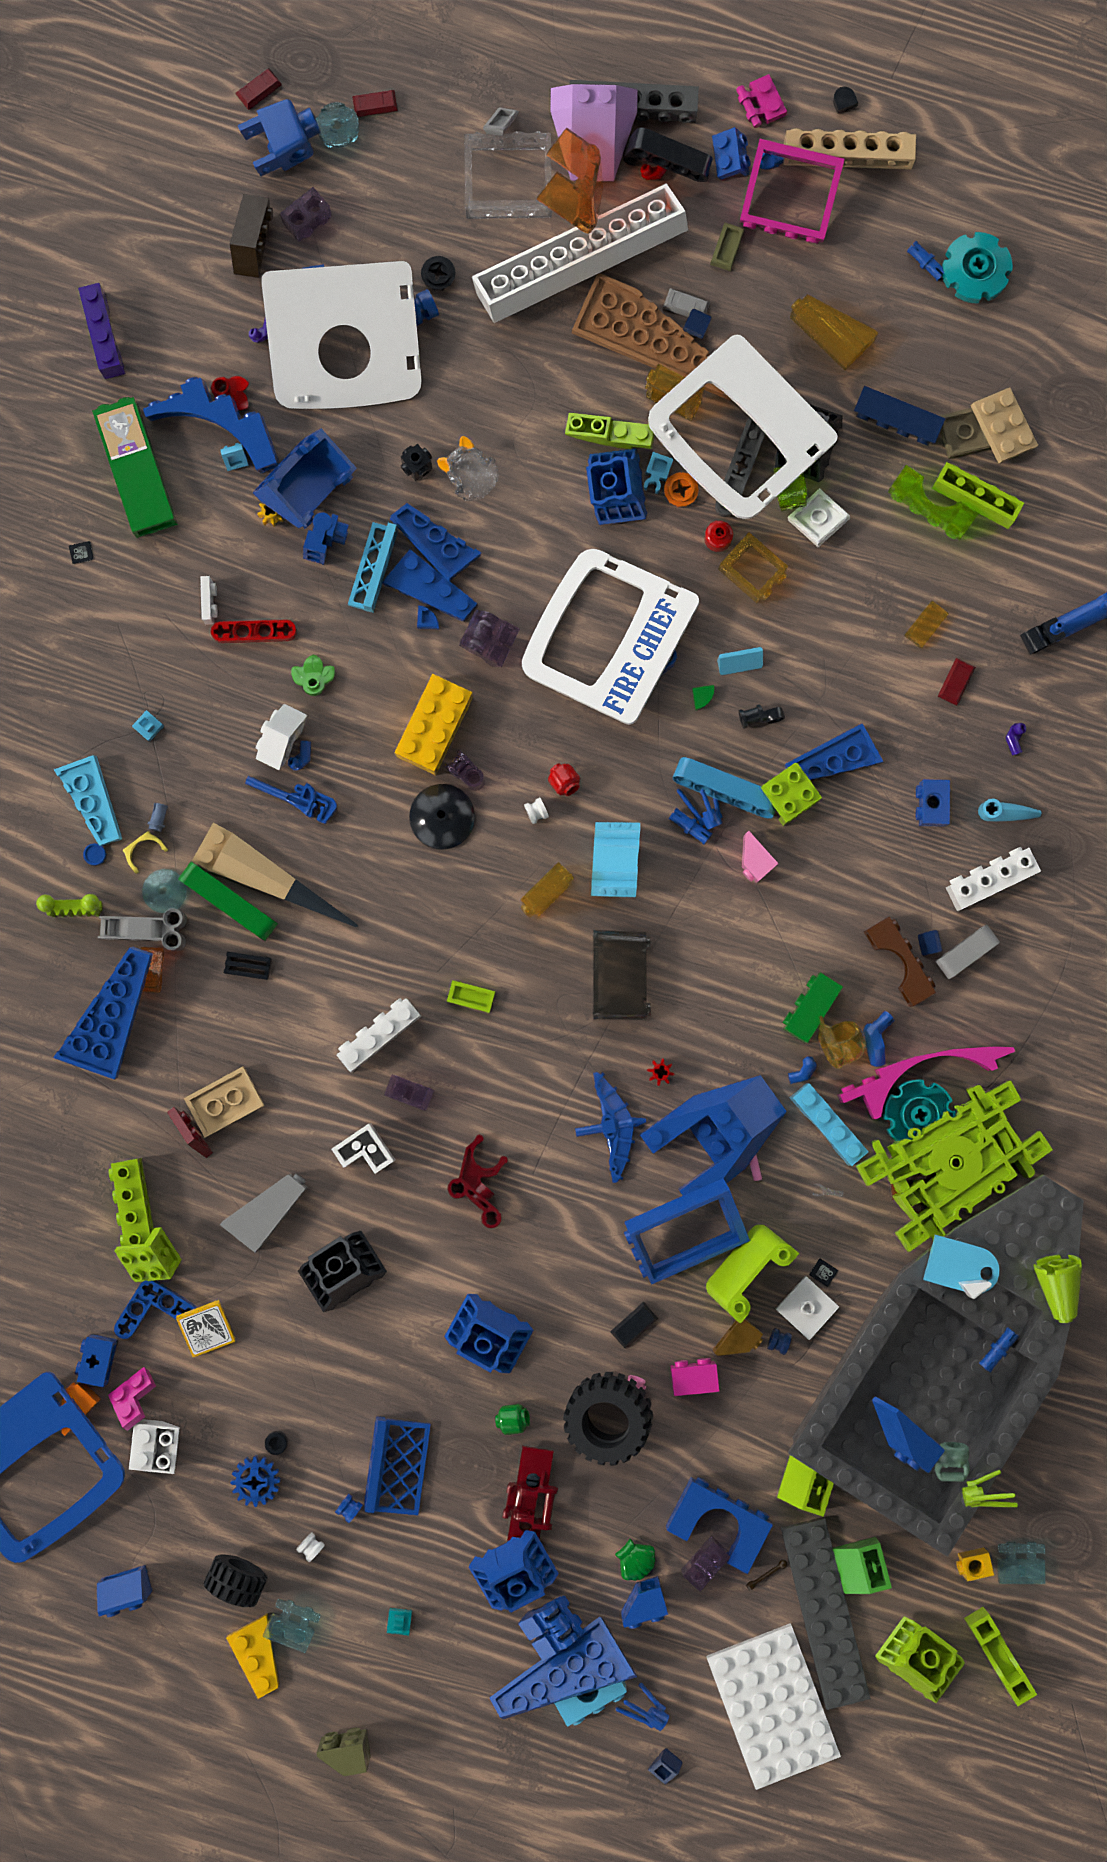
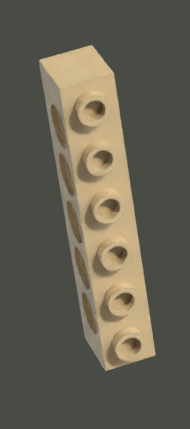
[783,128,916,169]

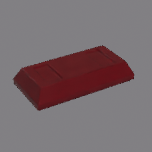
[235,68,282,110]
[352,90,398,117]
[937,658,976,706]

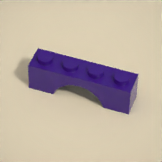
[78,283,126,379]

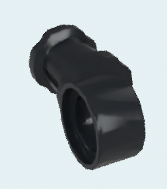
[738,704,785,729]

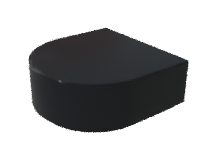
[833,86,858,114]

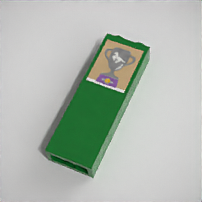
[92,397,178,538]

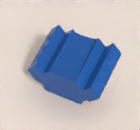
[586,448,647,525]
[444,1294,534,1373]
[469,1530,559,1613]

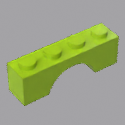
[964,1607,1037,1706]

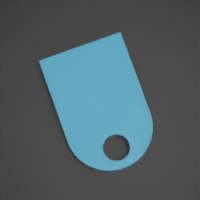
[923,1234,999,1293]

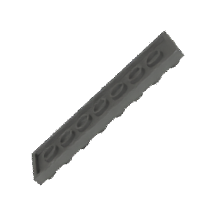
[781,1517,871,1710]

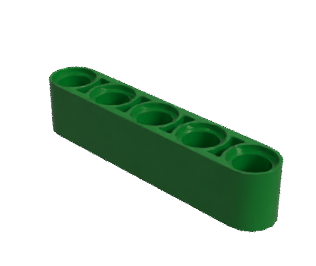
[178,861,278,941]

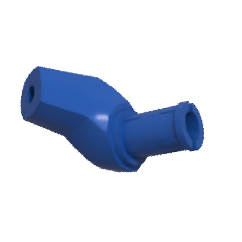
[863,1011,895,1067]

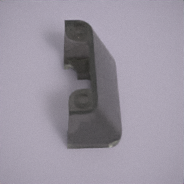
[593,930,651,1021]

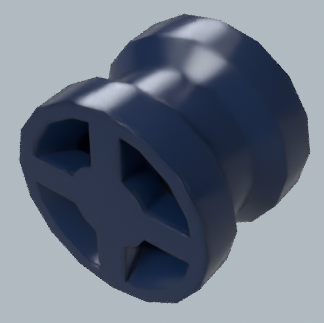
[767,1328,792,1355]

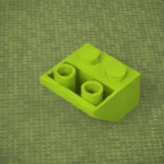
[777,1455,834,1517]

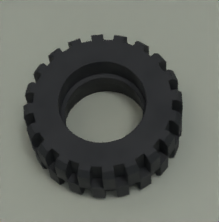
[563,1372,653,1466]

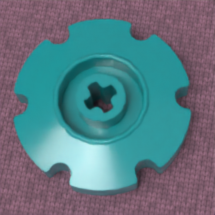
[942,232,1013,303]
[883,1079,956,1141]

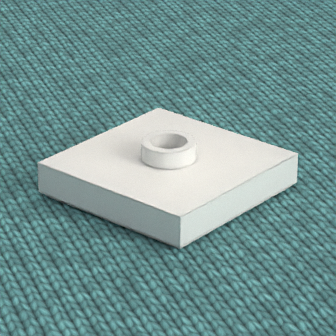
[788,488,850,547]
[775,1276,839,1340]

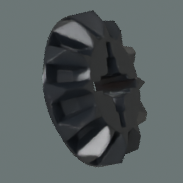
[421,256,456,291]

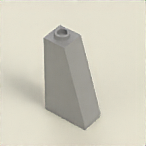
[220,1173,308,1253]

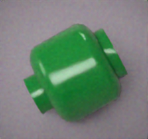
[495,1404,530,1435]

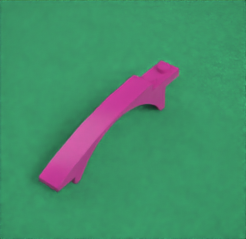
[837,1047,1015,1119]

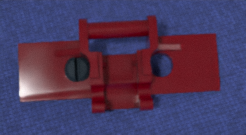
[502,1446,558,1541]

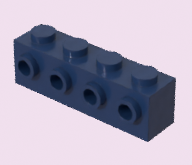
[854,386,946,446]

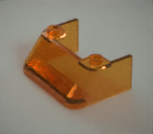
[537,127,603,234]

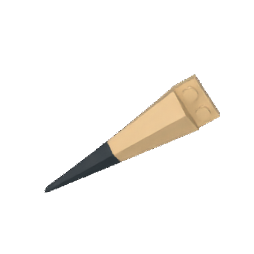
[192,823,358,927]

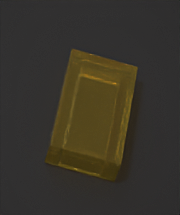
[904,601,949,648]

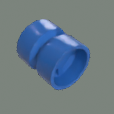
[407,289,439,326]

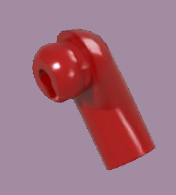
[640,164,667,180]

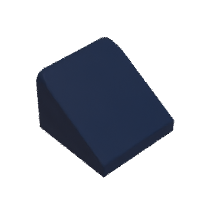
[683,309,711,339]
[918,930,942,956]
[648,1748,682,1785]

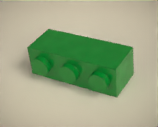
[782,972,843,1044]

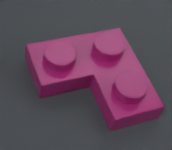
[108,1367,156,1431]

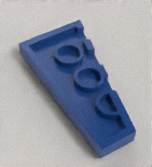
[382,549,477,622]
[784,723,884,781]

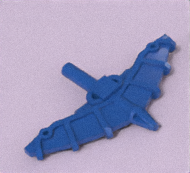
[575,1072,646,1183]

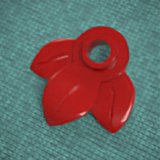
[211,376,249,411]

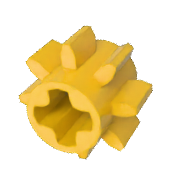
[257,503,283,527]

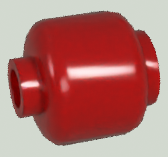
[704,520,733,552]
[548,763,581,796]

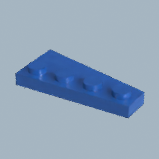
[390,503,481,582]

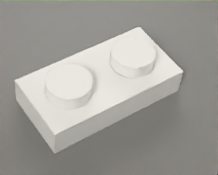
[201,576,218,625]

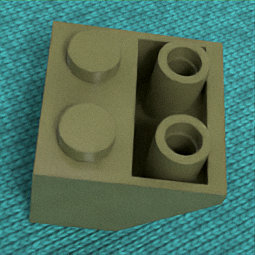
[316,1728,371,1776]

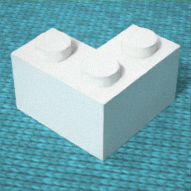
[256,704,308,770]
[331,1123,395,1174]

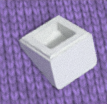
[958,1280,992,1299]

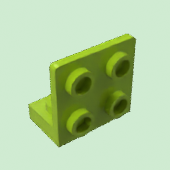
[761,763,822,826]
[114,1227,182,1282]

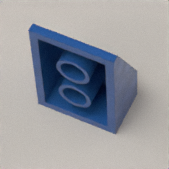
[872,1397,945,1473]

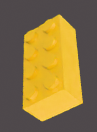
[394,674,473,775]

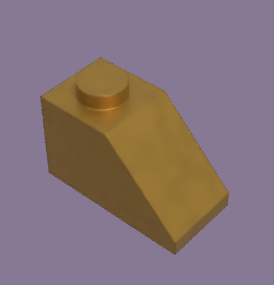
[713,1319,763,1356]

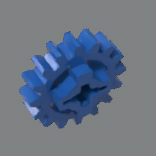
[230,1455,281,1507]

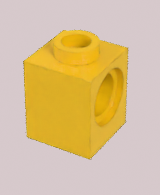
[956,1547,994,1581]

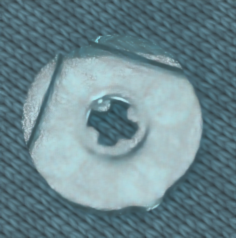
[316,102,359,148]

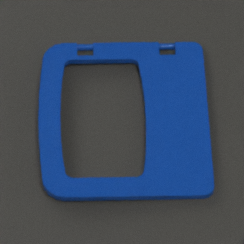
[0,1372,125,1563]

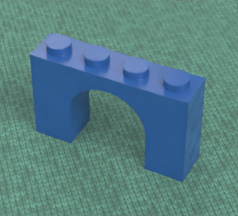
[666,1477,773,1574]

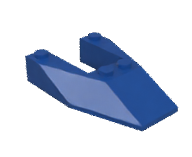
[639,1075,787,1195]

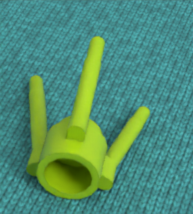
[962,1470,1018,1508]

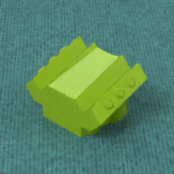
[875,1616,965,1703]

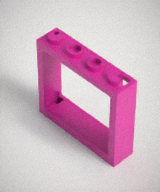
[740,139,845,244]

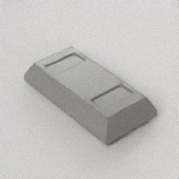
[483,107,519,136]
[663,288,710,317]

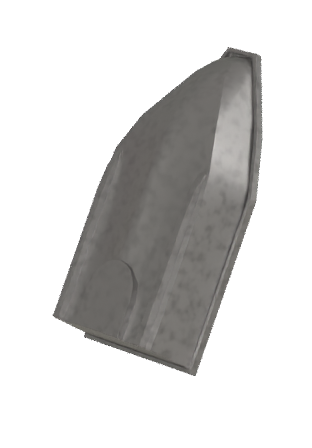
[788,1175,1084,1557]

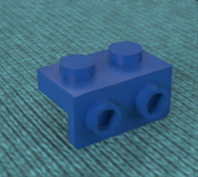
[712,127,751,180]

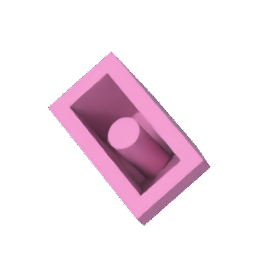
[742,831,778,883]

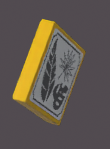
[176,1300,235,1357]

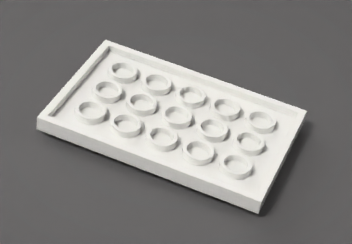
[706,1623,841,1790]

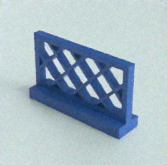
[363,1416,431,1515]

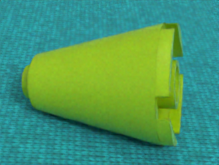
[1034,1255,1082,1323]

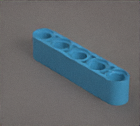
[673,757,776,819]

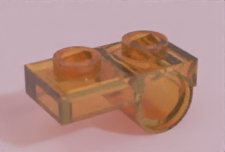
[141,947,164,993]

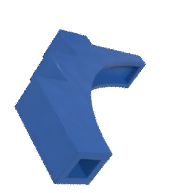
[143,377,280,474]

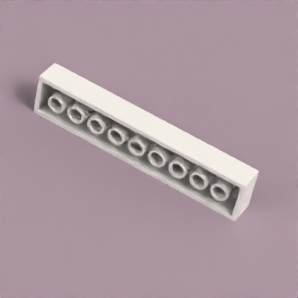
[472,184,688,323]

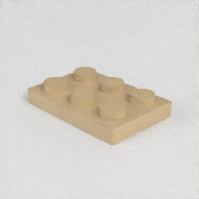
[971,387,1038,464]
[184,1066,265,1138]

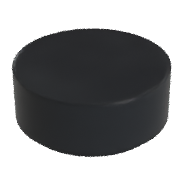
[265,1431,288,1455]

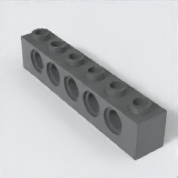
[570,80,699,123]

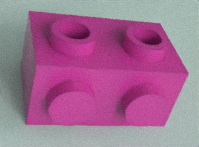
[670,1358,719,1396]

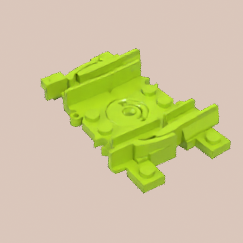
[856,1080,1053,1252]

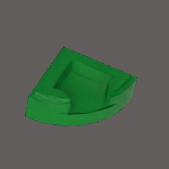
[692,685,714,711]

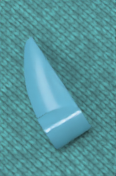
[978,799,1042,821]

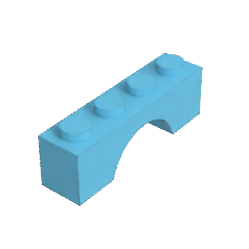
[790,1083,869,1166]

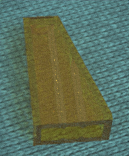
[790,294,878,370]

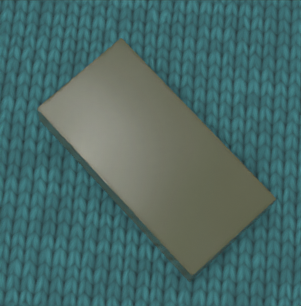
[710,222,745,272]

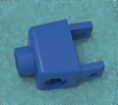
[238,99,321,177]

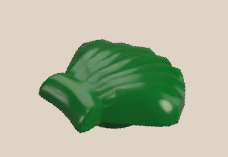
[615,1539,655,1581]

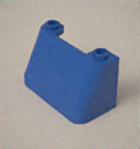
[253,428,357,529]

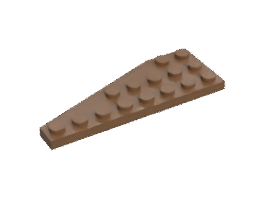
[572,273,731,400]

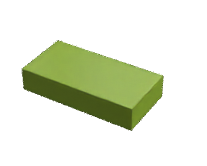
[447,980,495,1013]

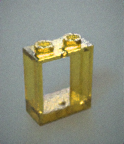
[645,363,705,422]
[718,532,788,603]
[520,862,574,919]

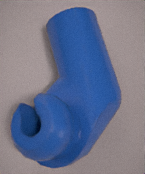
[288,741,311,770]
[788,1056,817,1084]

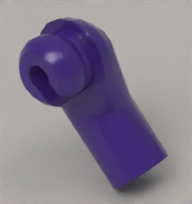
[249,316,268,343]
[1006,723,1026,756]

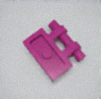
[736,74,787,128]

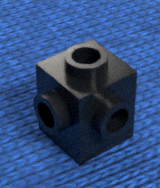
[400,444,433,481]

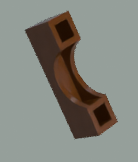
[863,916,936,1007]

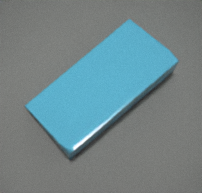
[717,647,763,675]

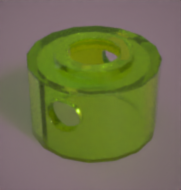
[773,466,808,511]

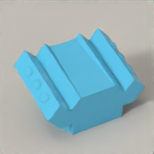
[591,822,640,897]

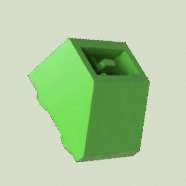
[833,1537,892,1594]

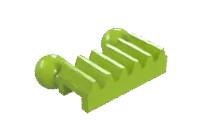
[36,894,102,917]

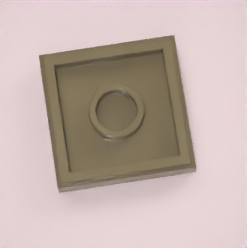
[939,408,991,459]

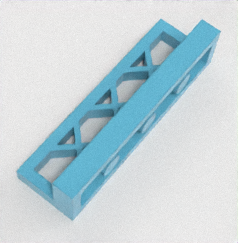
[348,522,398,613]

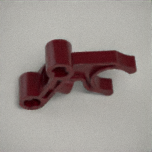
[447,1134,508,1228]

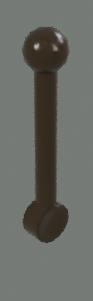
[746,1559,787,1590]

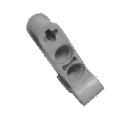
[98,908,187,952]

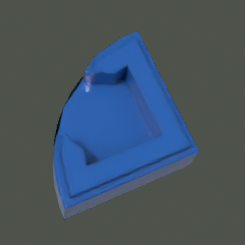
[759,153,784,170]
[417,605,439,630]

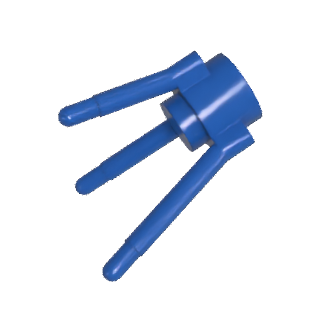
[677,789,723,830]
[616,1683,669,1731]

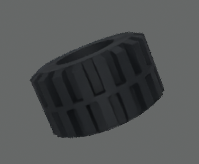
[203,1554,268,1607]

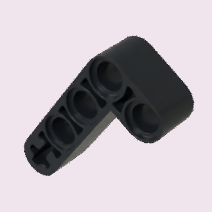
[623,128,713,182]

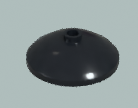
[409,784,475,850]

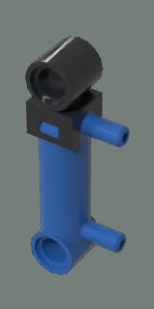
[1020,593,1107,655]

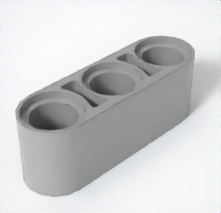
[935,924,1000,979]

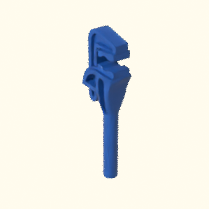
[245,776,337,824]

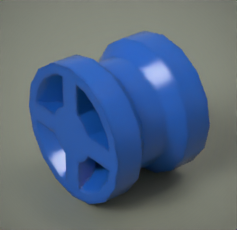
[335,1494,363,1523]

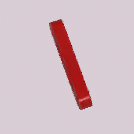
[210,620,297,643]

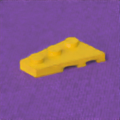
[226,1613,279,1699]

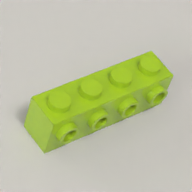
[931,462,1024,529]
[109,1158,154,1246]

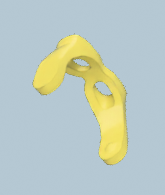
[123,831,168,874]

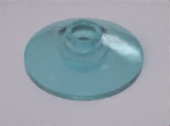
[142,869,187,913]

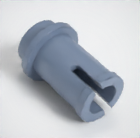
[147,803,168,832]

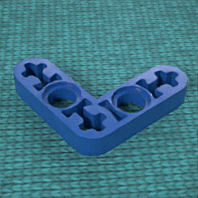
[114,1280,197,1339]

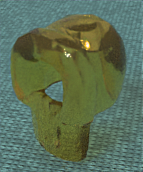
[818,1016,866,1069]

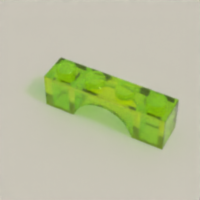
[888,465,979,540]

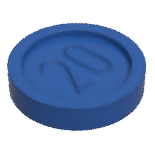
[83,843,106,866]

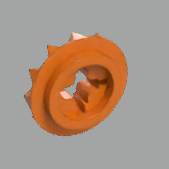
[664,472,699,508]

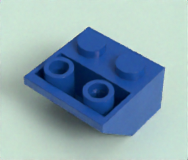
[97,1565,152,1617]
[621,1576,668,1629]

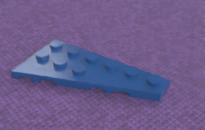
[53,946,153,1080]
[490,1617,637,1719]

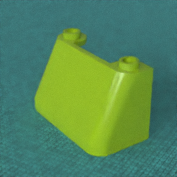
[706,1224,799,1324]

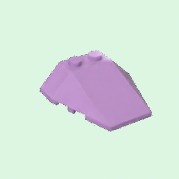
[551,84,637,182]

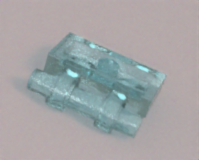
[998,1542,1045,1584]
[263,1598,321,1653]

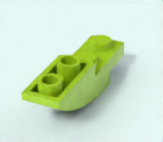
[565,413,655,449]

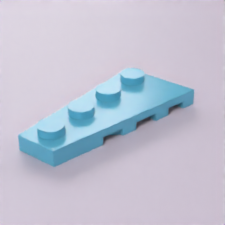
[54,755,122,846]

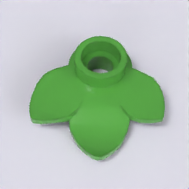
[291,654,335,696]

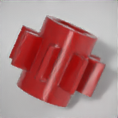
[647,1058,675,1086]

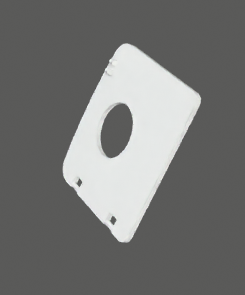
[262,261,421,409]

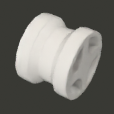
[524,797,549,824]
[296,1532,325,1562]

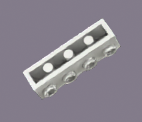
[946,847,1041,911]
[337,998,421,1072]

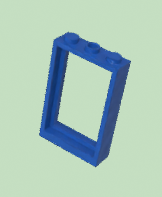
[624,1178,750,1285]

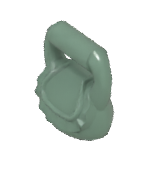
[935,1442,970,1482]

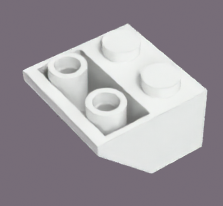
[129,1419,180,1474]

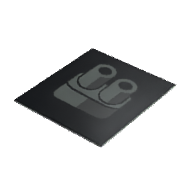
[69,541,94,564]
[809,1258,838,1287]

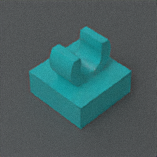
[387,1608,412,1636]

